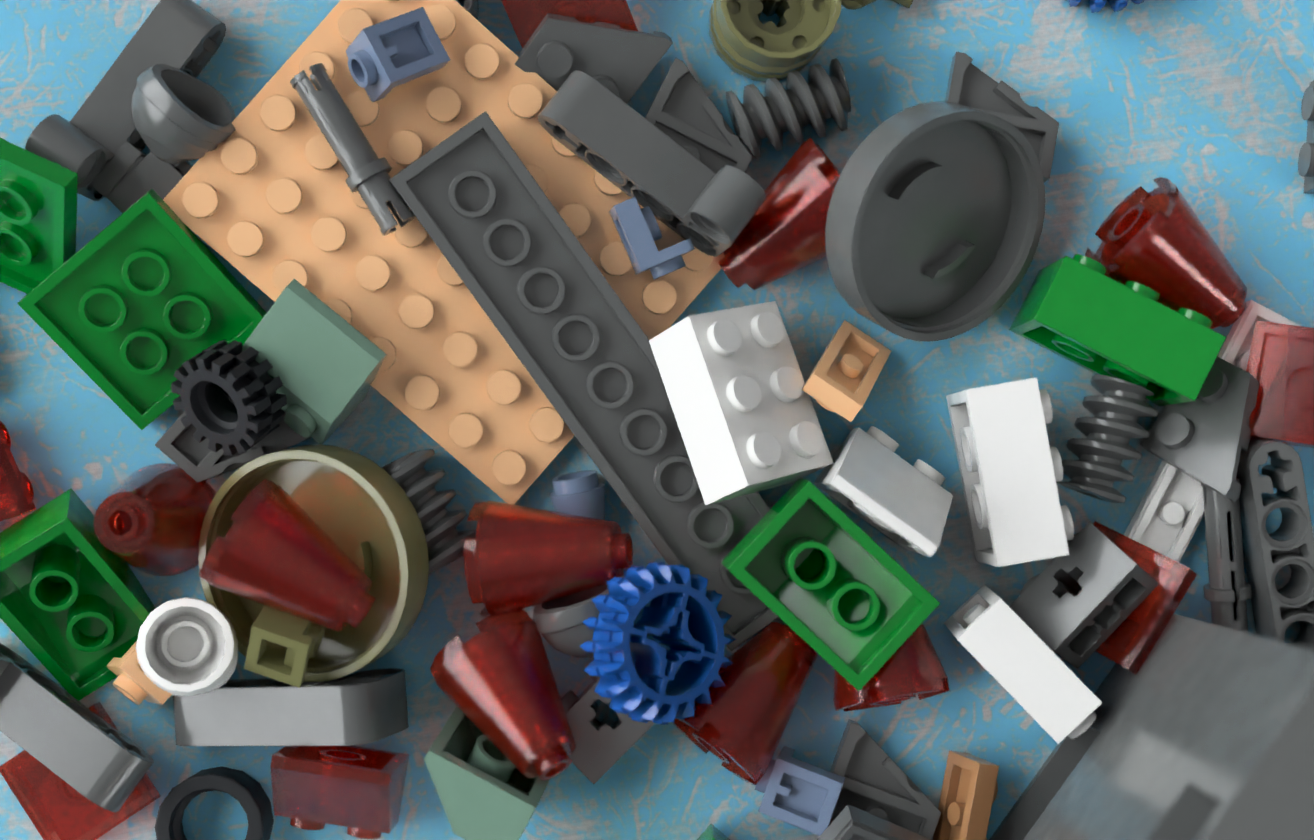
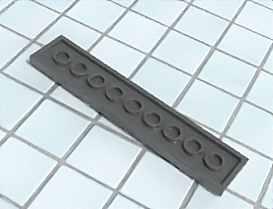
[389,111,778,651]

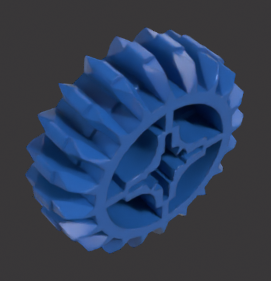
[580,562,736,725]

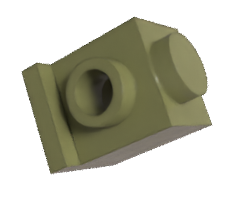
[244,582,326,688]

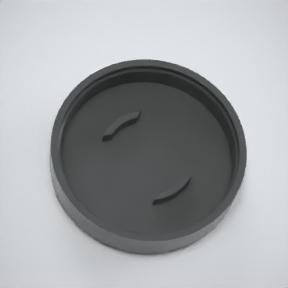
[825,101,1045,342]

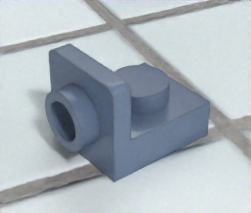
[346,7,450,102]
[609,197,695,279]
[755,746,845,836]

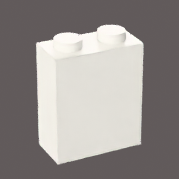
[944,584,1102,744]

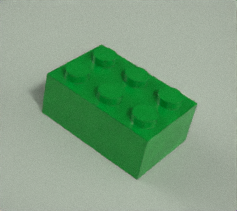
[1009,254,1227,406]

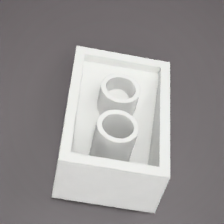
[813,426,953,557]

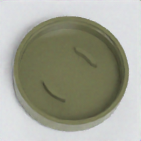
[198,444,429,682]

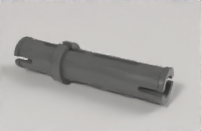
[290,63,416,236]
[1201,477,1252,633]

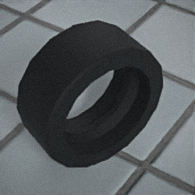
[155,766,274,840]

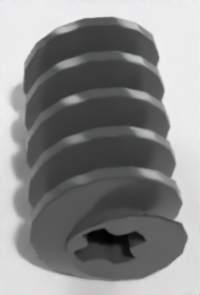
[726,58,851,158]
[1056,374,1159,503]
[382,449,478,575]

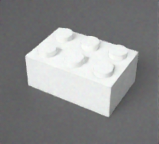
[649,301,833,505]
[946,377,1074,567]

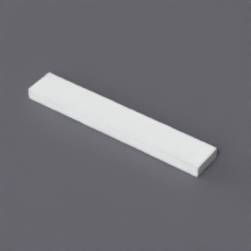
[1118,300,1302,627]

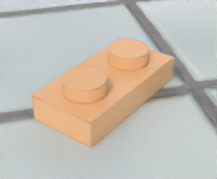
[802,320,891,422]

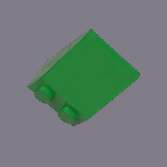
[721,478,940,691]
[0,489,156,701]

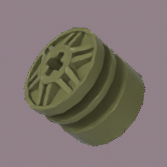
[709,0,841,81]

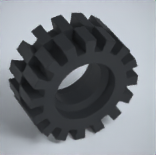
[171,340,287,455]

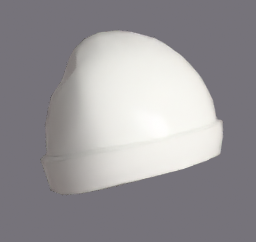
[136,597,238,697]

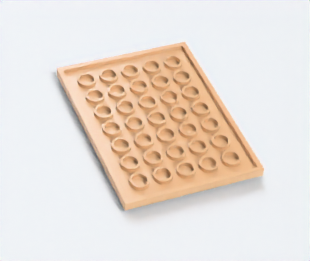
[163,0,736,507]

